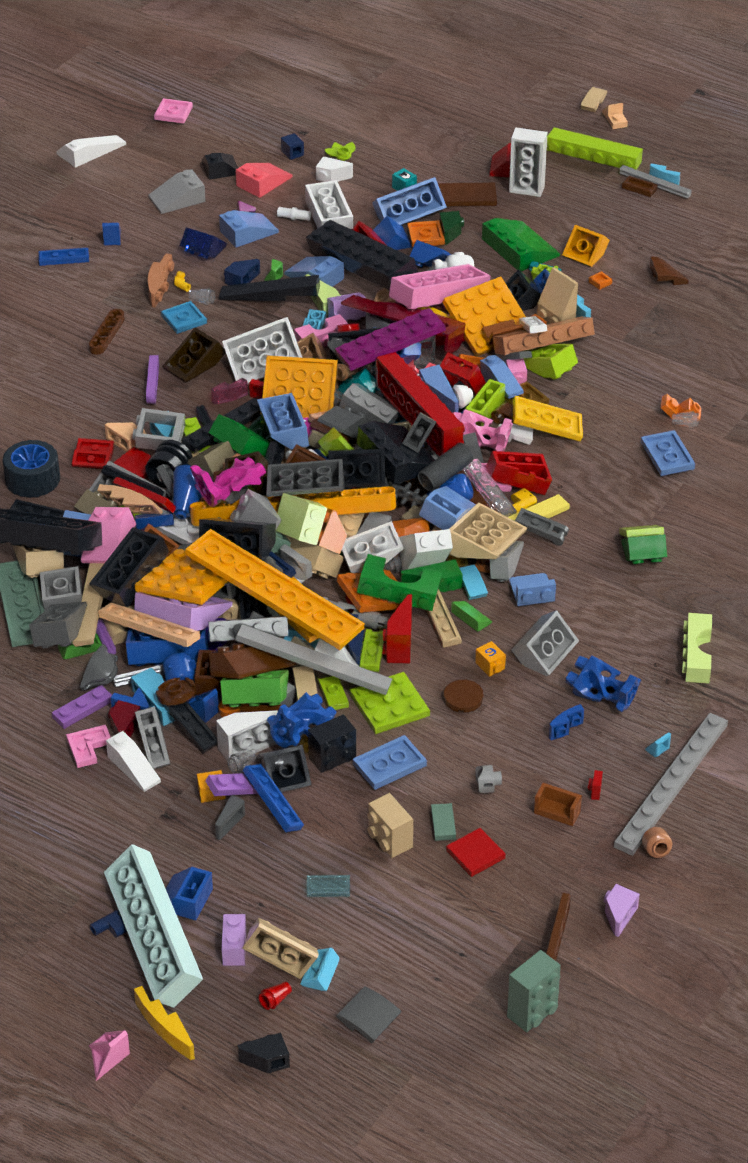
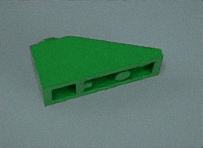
[401,560,463,592]

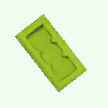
[319,676,349,710]

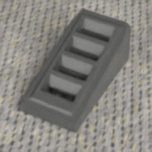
[215,795,245,840]

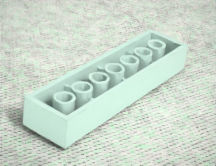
[104,844,203,1008]

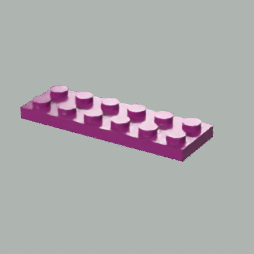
[335,308,446,371]

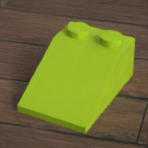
[524,344,578,379]

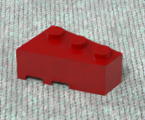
[485,451,552,495]

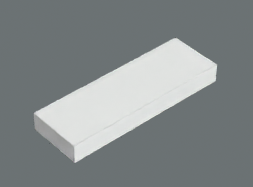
[519,316,547,334]

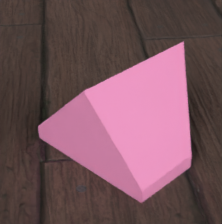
[89,1030,130,1081]

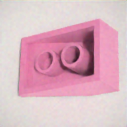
[81,507,136,564]

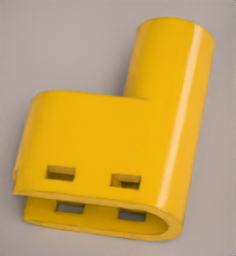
[509,488,537,515]

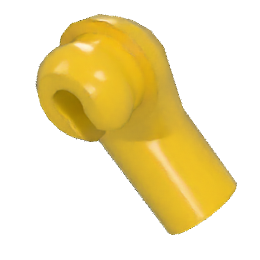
[174,271,191,292]

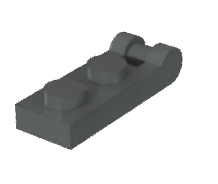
[515,508,569,546]

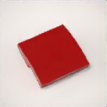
[72,438,115,469]

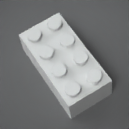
[509,128,547,197]
[305,180,353,229]

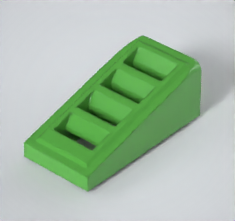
[58,634,102,659]

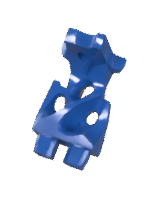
[566,655,641,712]
[267,692,337,748]

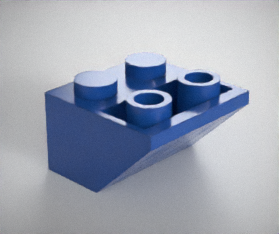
[166,867,213,920]

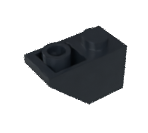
[237,1032,290,1073]

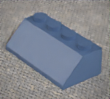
[372,177,447,225]
[257,393,309,450]

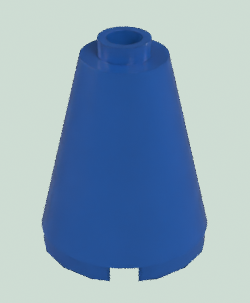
[173,465,204,520]

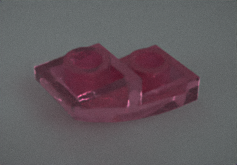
[211,378,248,404]

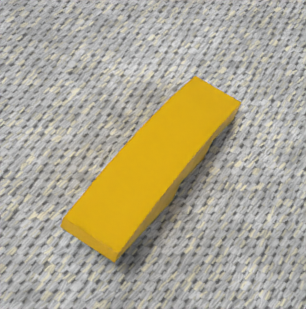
[134,986,195,1061]

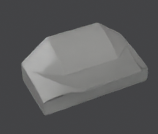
[280,544,312,580]

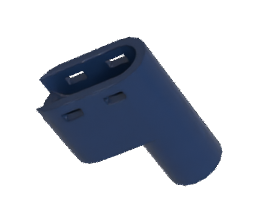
[89,909,127,938]

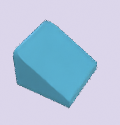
[645,732,671,758]

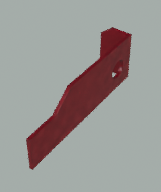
[341,295,466,355]

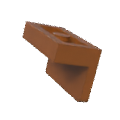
[481,319,523,345]

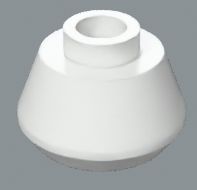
[452,385,473,409]

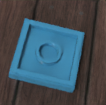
[161,301,207,334]

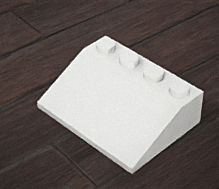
[222,317,303,388]

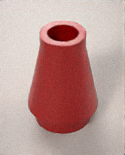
[258,981,292,1010]

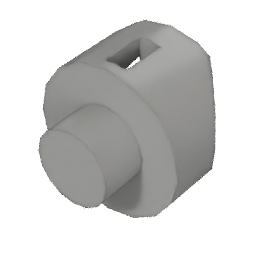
[475,765,502,793]

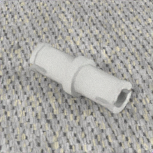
[277,207,311,221]

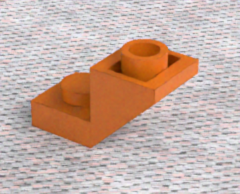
[661,394,701,421]

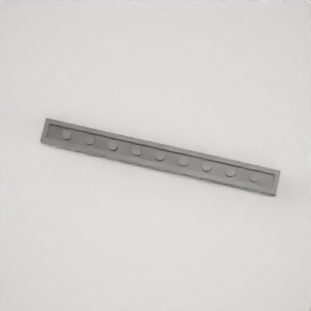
[614,713,728,856]

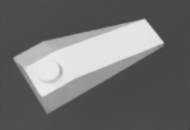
[57,135,126,168]

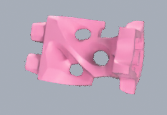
[453,410,513,451]

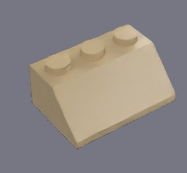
[242,918,319,979]

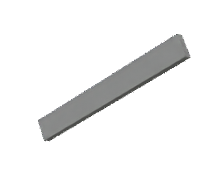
[235,624,392,695]

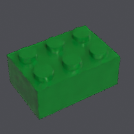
[208,414,270,458]

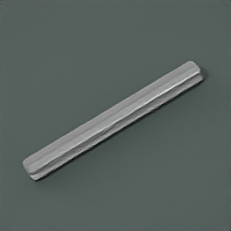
[619,165,691,199]

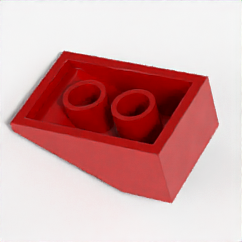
[383,594,412,664]

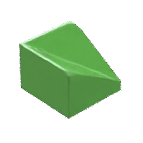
[264,259,283,281]

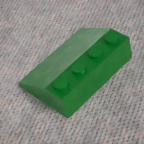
[482,218,560,271]

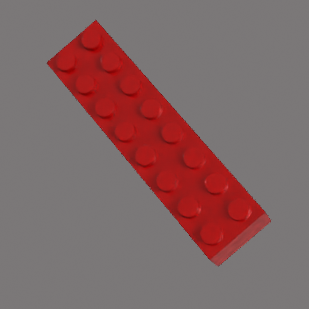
[376,352,465,457]

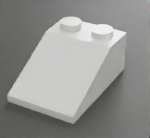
[342,521,404,573]
[216,711,278,764]

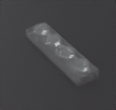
[462,459,517,517]

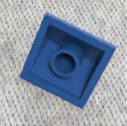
[373,216,412,250]

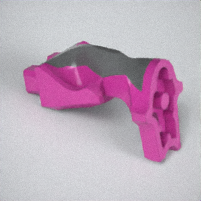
[190,457,266,507]

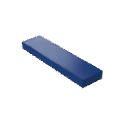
[243,764,304,832]

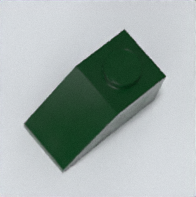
[439,211,464,245]

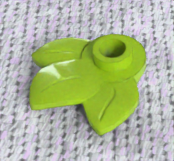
[325,142,356,161]

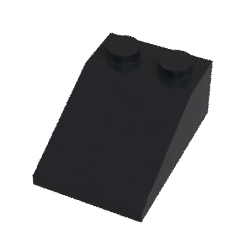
[328,449,386,488]

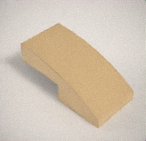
[581,87,607,112]

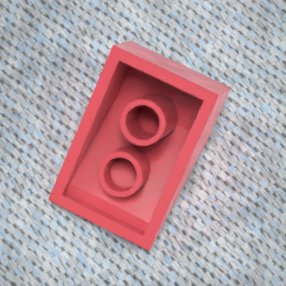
[236,163,292,198]

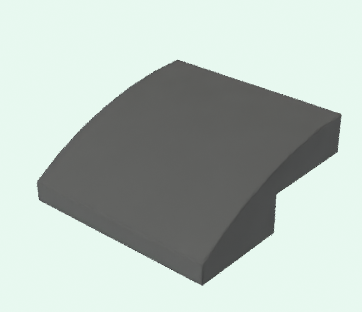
[336,986,402,1044]

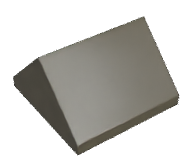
[188,441,235,480]

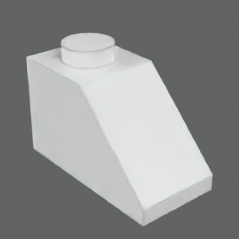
[316,157,353,182]

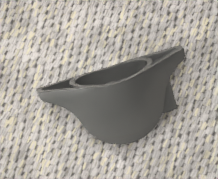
[80,644,118,691]

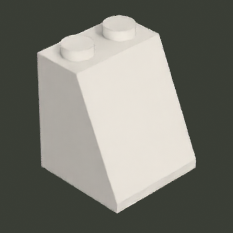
[399,529,453,571]

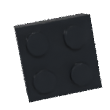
[308,714,356,773]

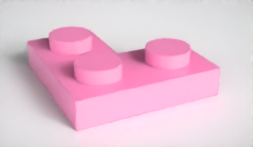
[66,725,111,768]

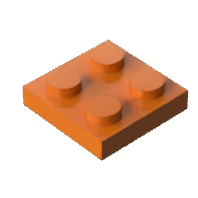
[407,220,445,247]

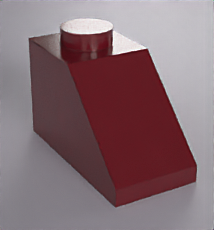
[108,700,141,738]

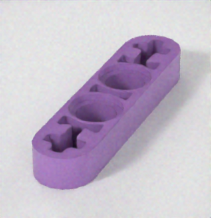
[146,355,159,404]

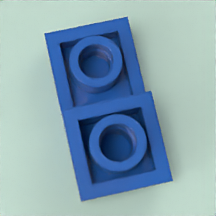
[549,704,584,740]

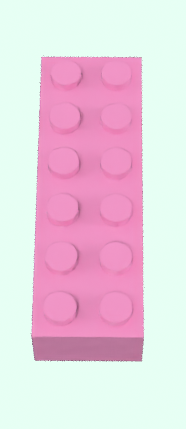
[389,264,491,310]

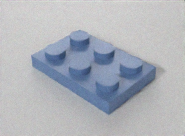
[641,430,695,476]
[353,735,427,790]

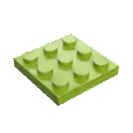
[350,672,430,734]

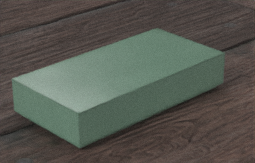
[431,803,456,841]

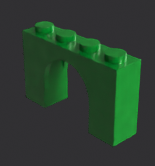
[357,554,442,611]

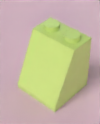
[276,493,327,545]

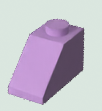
[604,884,639,937]

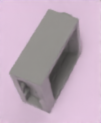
[132,408,185,450]

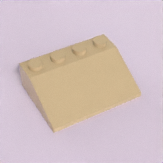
[449,503,527,559]

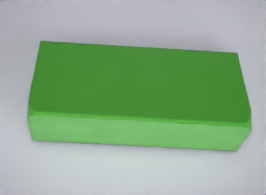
[451,601,492,632]

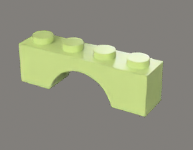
[682,613,712,683]

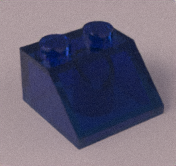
[180,227,227,259]

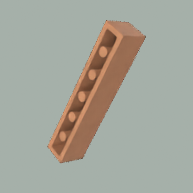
[493,316,595,355]

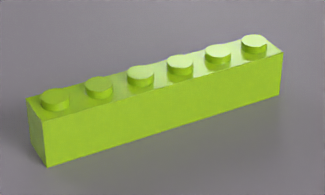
[547,127,643,170]

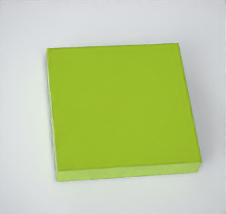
[619,525,664,538]

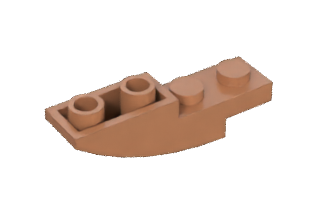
[148,254,174,308]

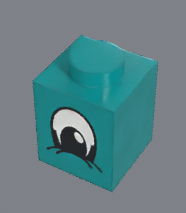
[392,168,417,191]

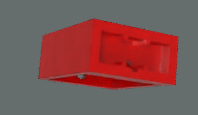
[440,352,486,396]

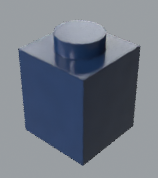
[281,133,304,160]

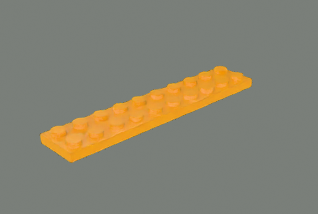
[185,529,365,650]

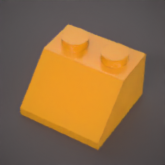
[562,225,610,267]

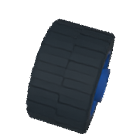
[3,440,60,498]

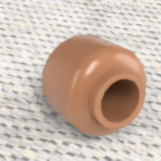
[642,827,673,858]

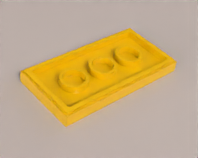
[513,396,583,442]

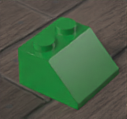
[621,534,667,564]

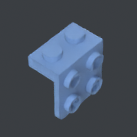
[509,573,556,606]

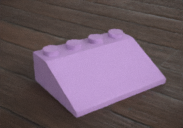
[134,592,233,631]

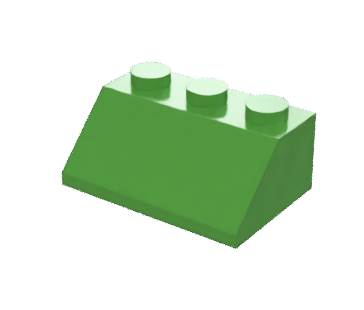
[221,670,289,707]

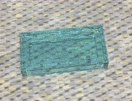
[307,875,350,897]

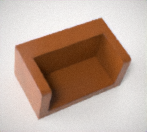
[534,783,582,826]

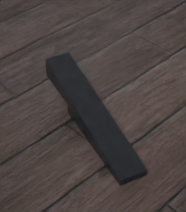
[219,275,320,301]

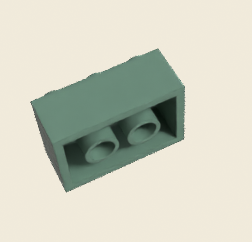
[507,950,561,1032]

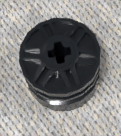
[145,440,193,489]

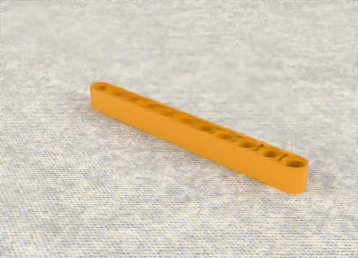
[190,486,396,526]

